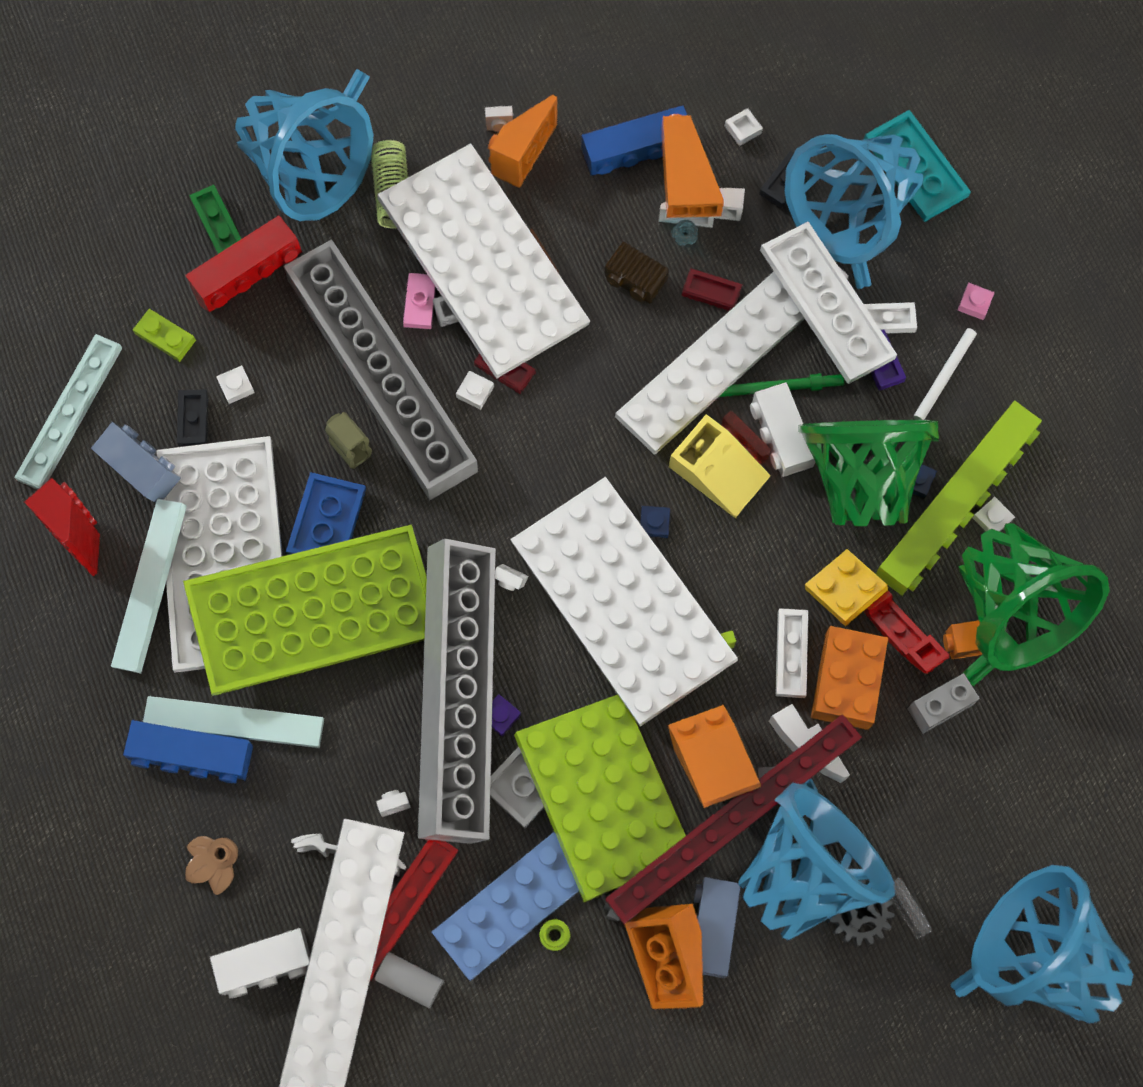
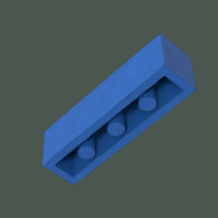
[581,106,687,176]
[123,720,253,783]

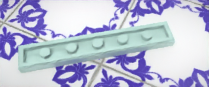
[14,334,122,490]
[111,499,187,674]
[143,696,324,748]

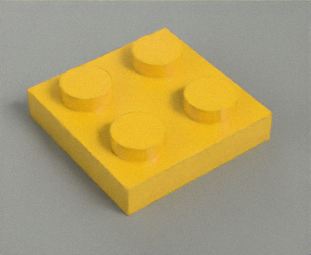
[805,549,888,626]

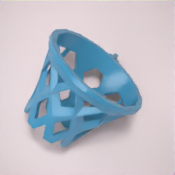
[235,69,374,221]
[785,134,923,289]
[738,779,895,940]
[951,865,1133,1023]

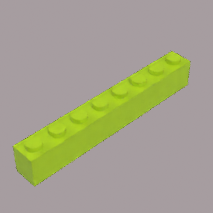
[875,400,1042,596]

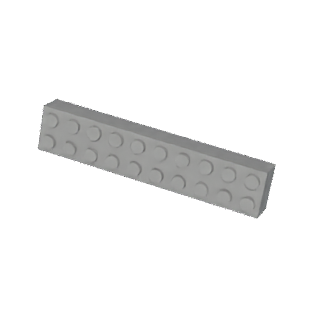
[284,239,478,500]
[418,539,496,844]

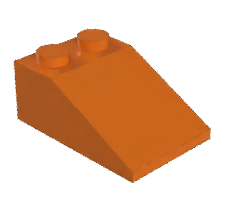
[488,95,557,188]
[668,705,761,808]
[625,904,703,1009]

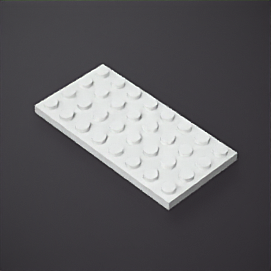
[378,144,590,379]
[157,436,282,673]
[511,477,738,727]

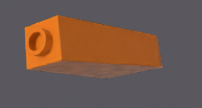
[661,114,724,218]

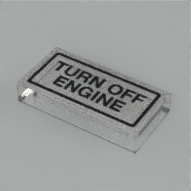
[892,877,932,939]

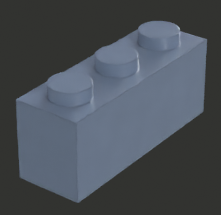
[91,422,181,503]
[693,877,740,978]

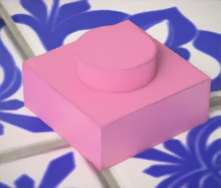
[958,283,995,320]

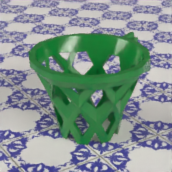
[798,420,939,526]
[959,523,1109,686]

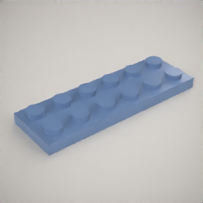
[432,832,579,981]

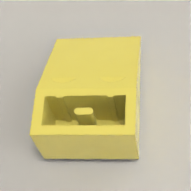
[669,414,771,518]

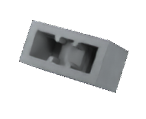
[908,673,980,734]

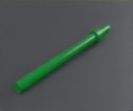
[719,374,844,397]

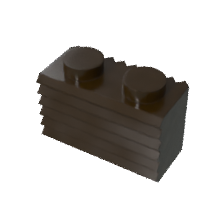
[604,242,669,304]

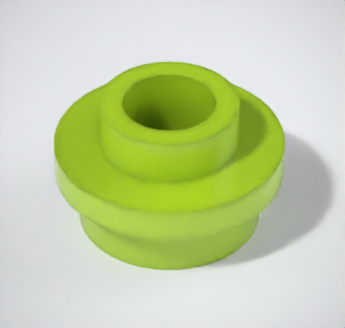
[540,919,570,951]

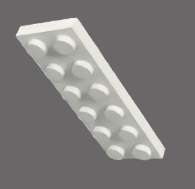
[760,222,897,384]

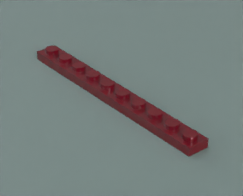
[605,714,862,925]

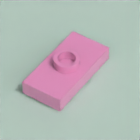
[403,273,436,329]

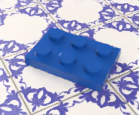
[286,472,366,555]

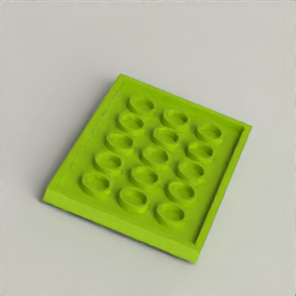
[514,695,686,902]

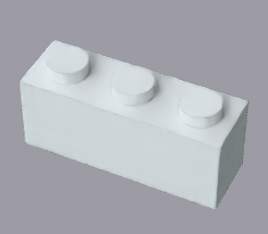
[750,382,815,477]
[210,928,311,999]

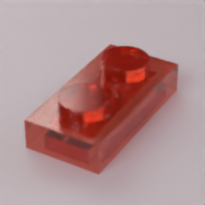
[721,411,771,465]

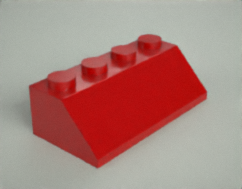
[185,215,302,312]
[24,478,100,576]

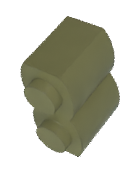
[325,412,372,469]

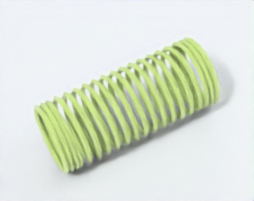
[371,140,408,228]

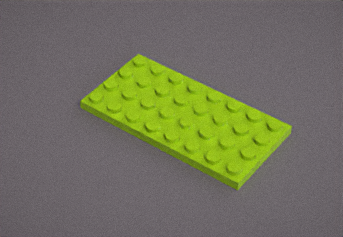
[183,525,427,696]

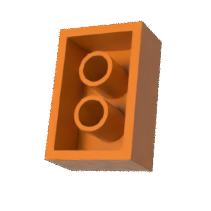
[811,626,888,730]

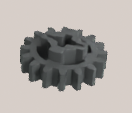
[828,880,894,946]

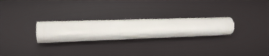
[913,328,977,420]

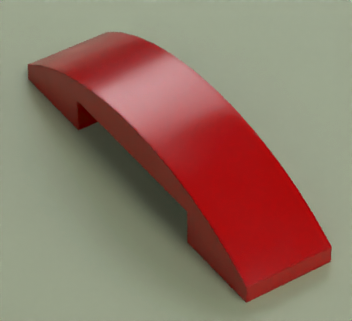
[864,590,950,674]

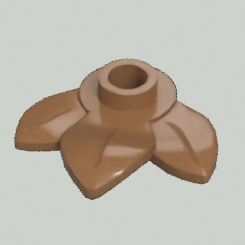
[186,836,238,895]

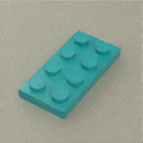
[864,110,971,222]

